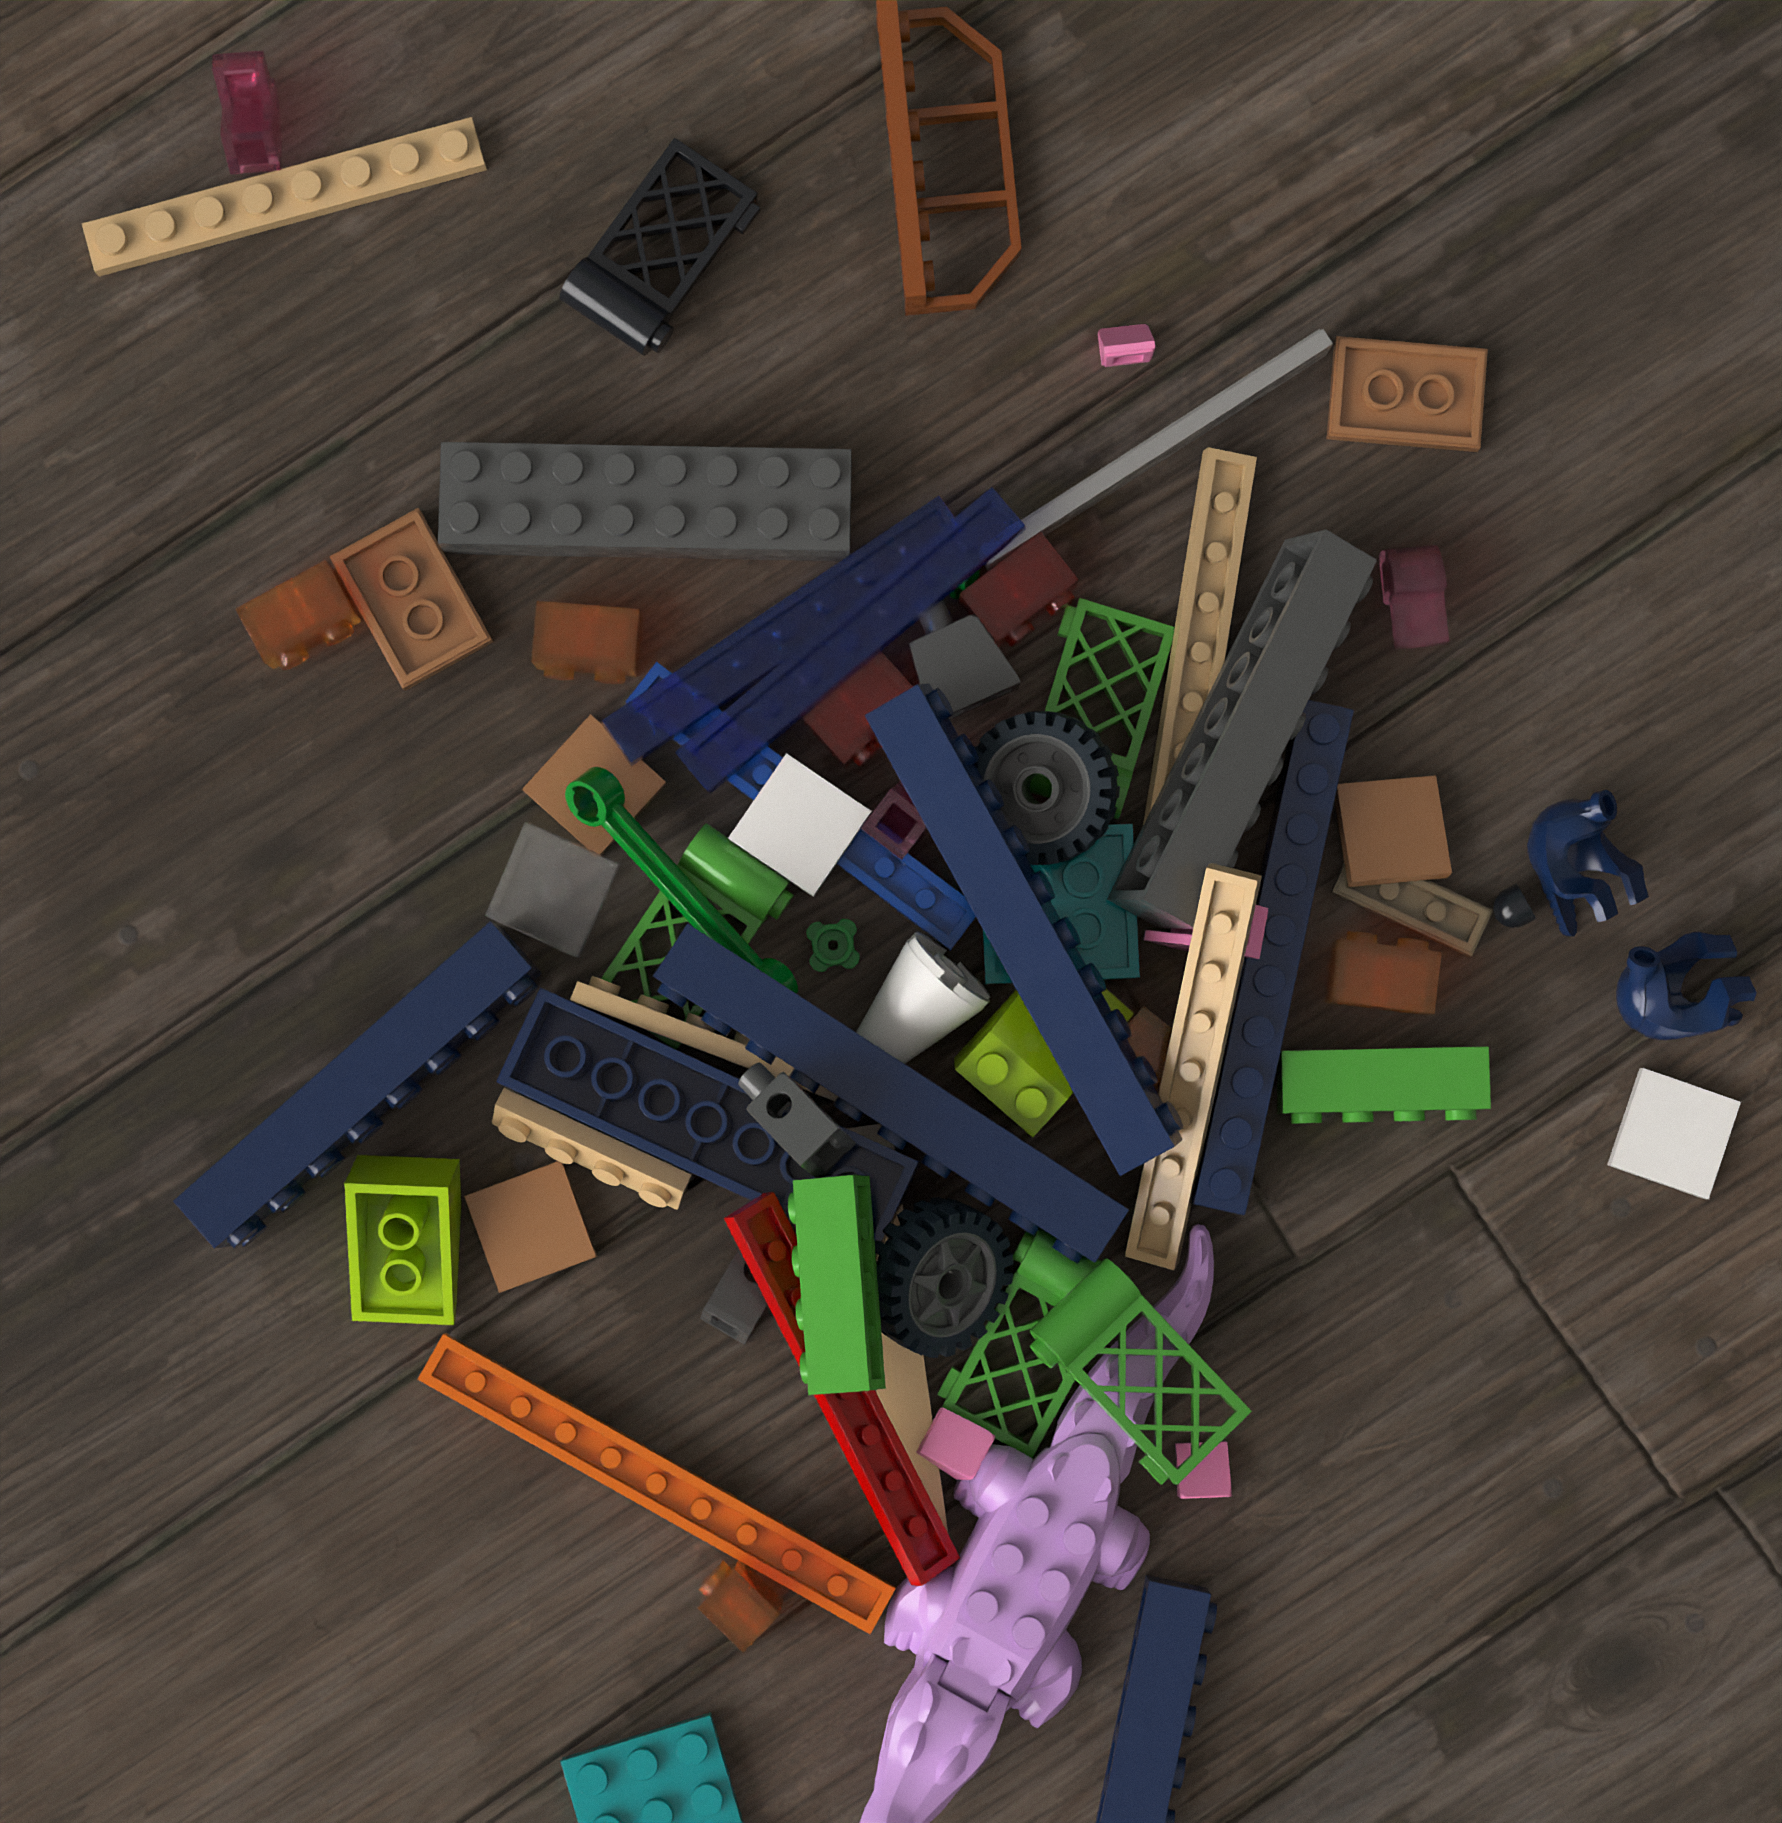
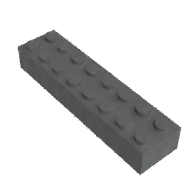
[438,442,852,561]
[1107,529,1377,929]

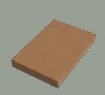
[1327,336,1488,452]
[330,508,494,691]

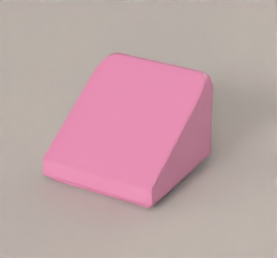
[1098,324,1155,367]
[916,1408,995,1480]
[1175,1441,1232,1499]

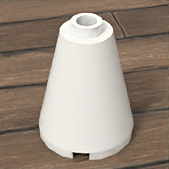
[856,932,990,1064]

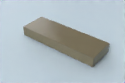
[1330,863,1493,957]

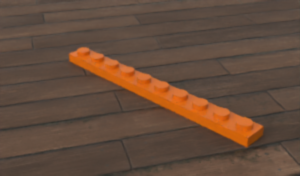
[417,1333,896,1635]

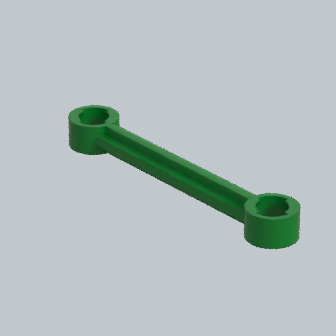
[565,767,798,994]

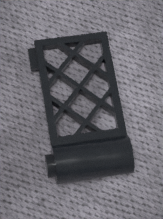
[559,138,760,356]

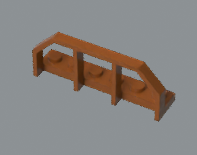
[876,0,1022,316]

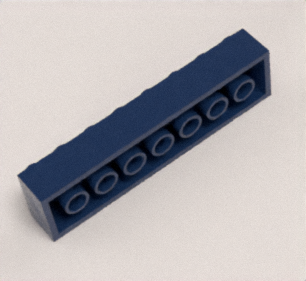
[173,921,542,1249]
[496,987,920,1257]

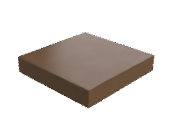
[522,714,667,859]
[1334,775,1452,887]
[464,1161,598,1293]

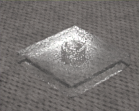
[485,822,621,958]

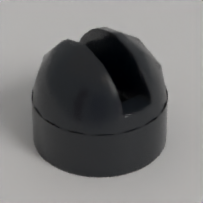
[1493,883,1536,928]

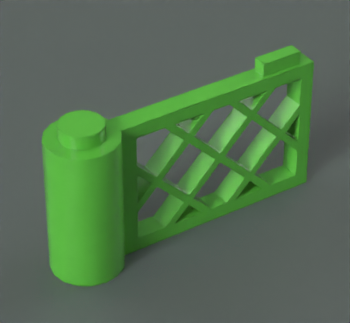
[1030,598,1175,819]
[601,823,794,1050]
[937,1228,1131,1458]
[1029,1258,1252,1485]

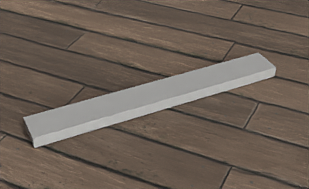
[980,329,1333,572]

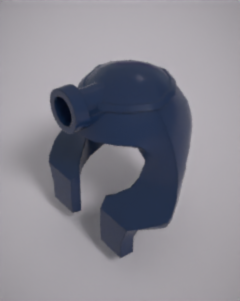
[1527,790,1649,937]
[1616,932,1757,1040]

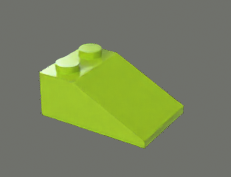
[954,988,1134,1137]
[344,1155,461,1325]

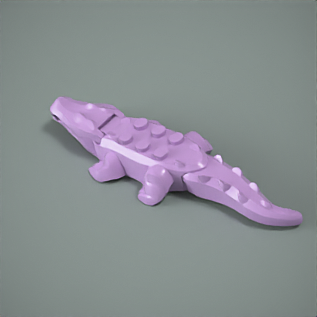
[859,1224,1214,1823]

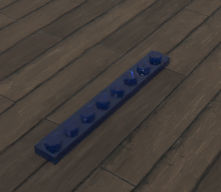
[675,487,1026,794]
[602,496,968,766]

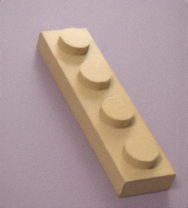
[492,1088,692,1210]

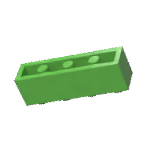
[1276,1047,1491,1124]
[788,1175,886,1395]

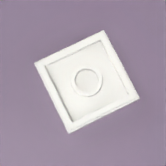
[728,753,872,897]
[1607,1068,1741,1199]

